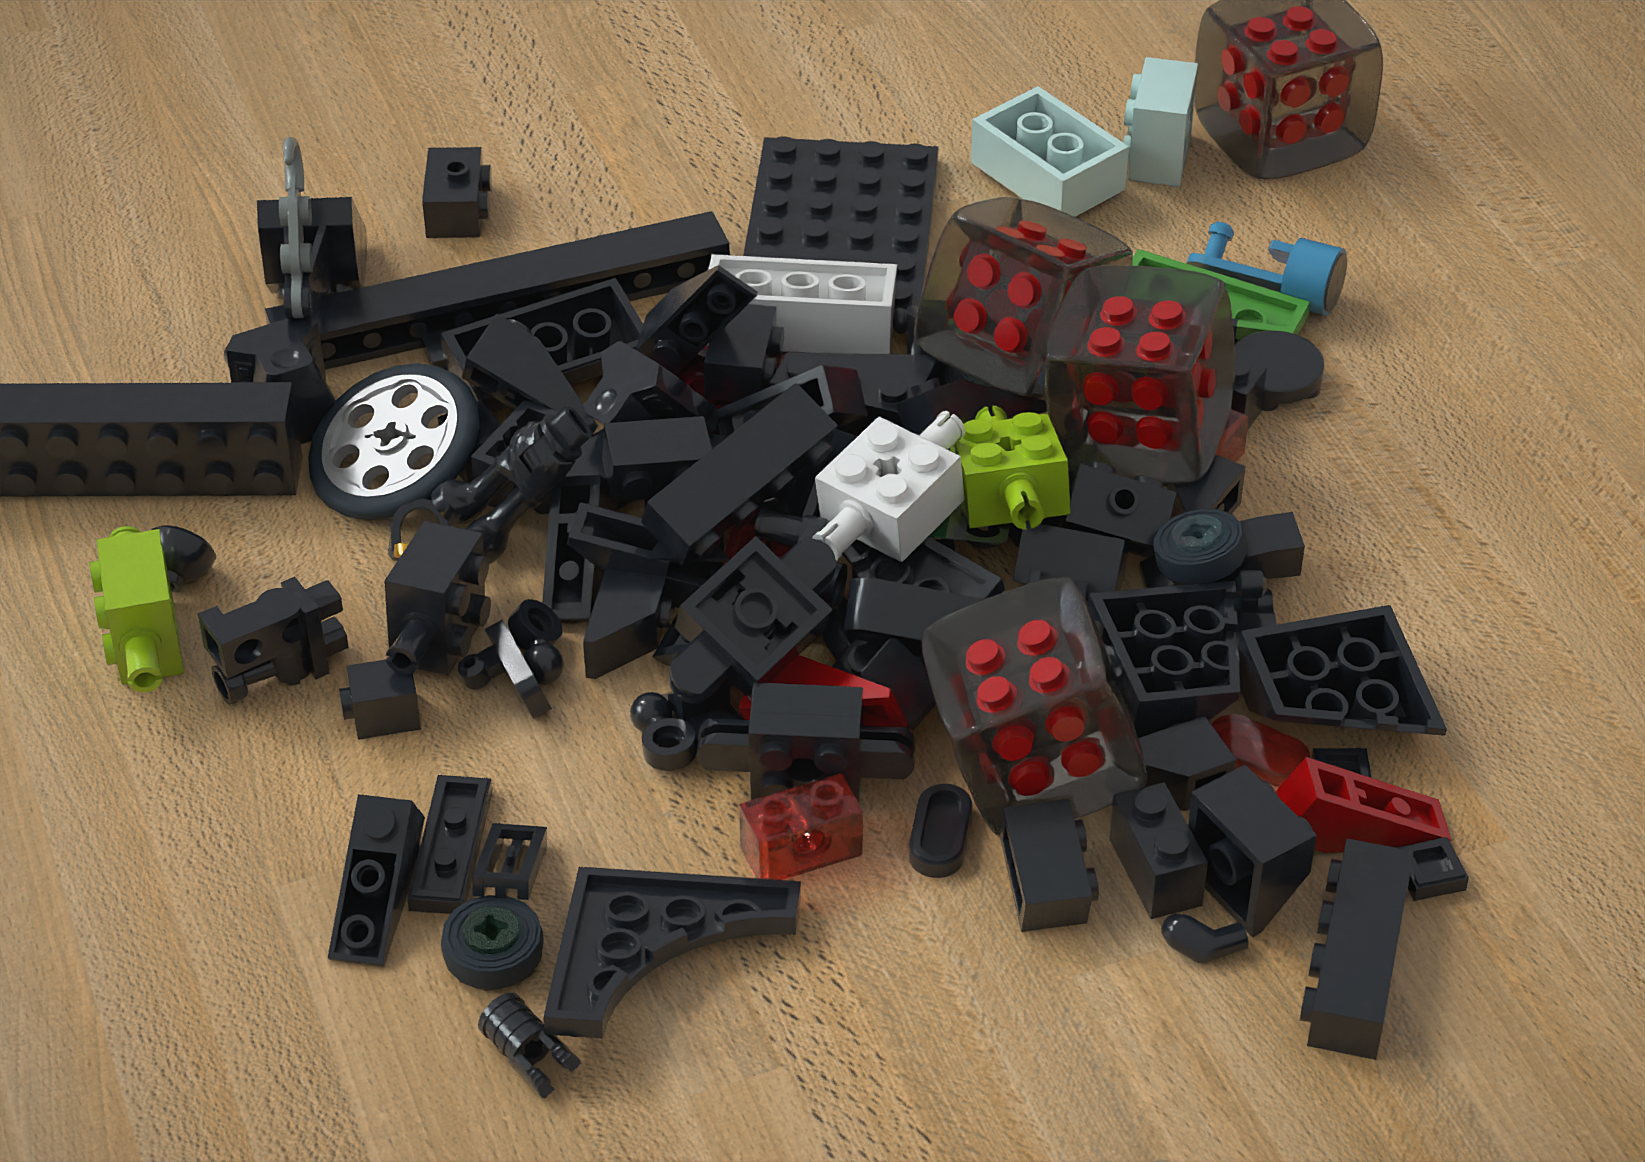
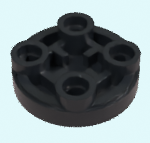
[1229,330,1324,411]

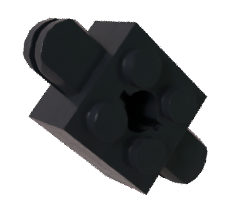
[668,536,837,704]
[696,682,916,807]

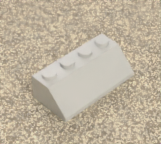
[706,254,897,354]

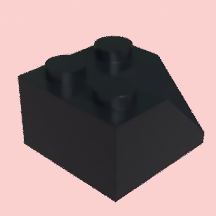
[1188,765,1317,937]

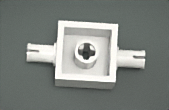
[812,411,966,562]

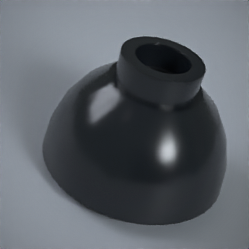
[151,525,216,592]

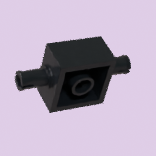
[384,521,494,676]

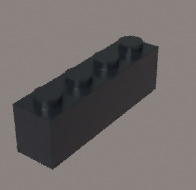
[641,383,838,566]
[1300,838,1414,1060]

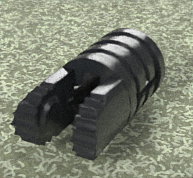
[478,992,581,1099]

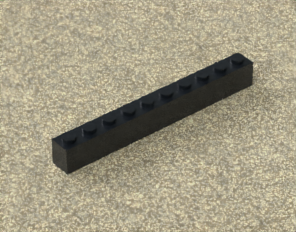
[265,211,730,370]

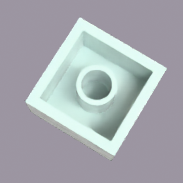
[1123,57,1198,187]

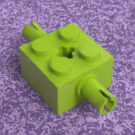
[950,406,1070,529]
[89,526,184,692]

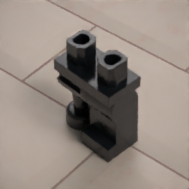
[198,577,349,705]

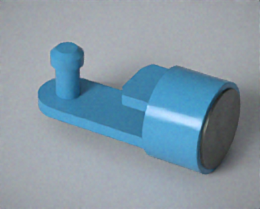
[1186,222,1347,316]

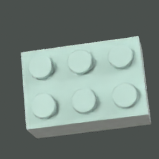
[971,86,1129,225]

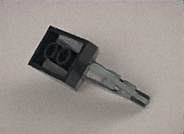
[257,137,367,319]

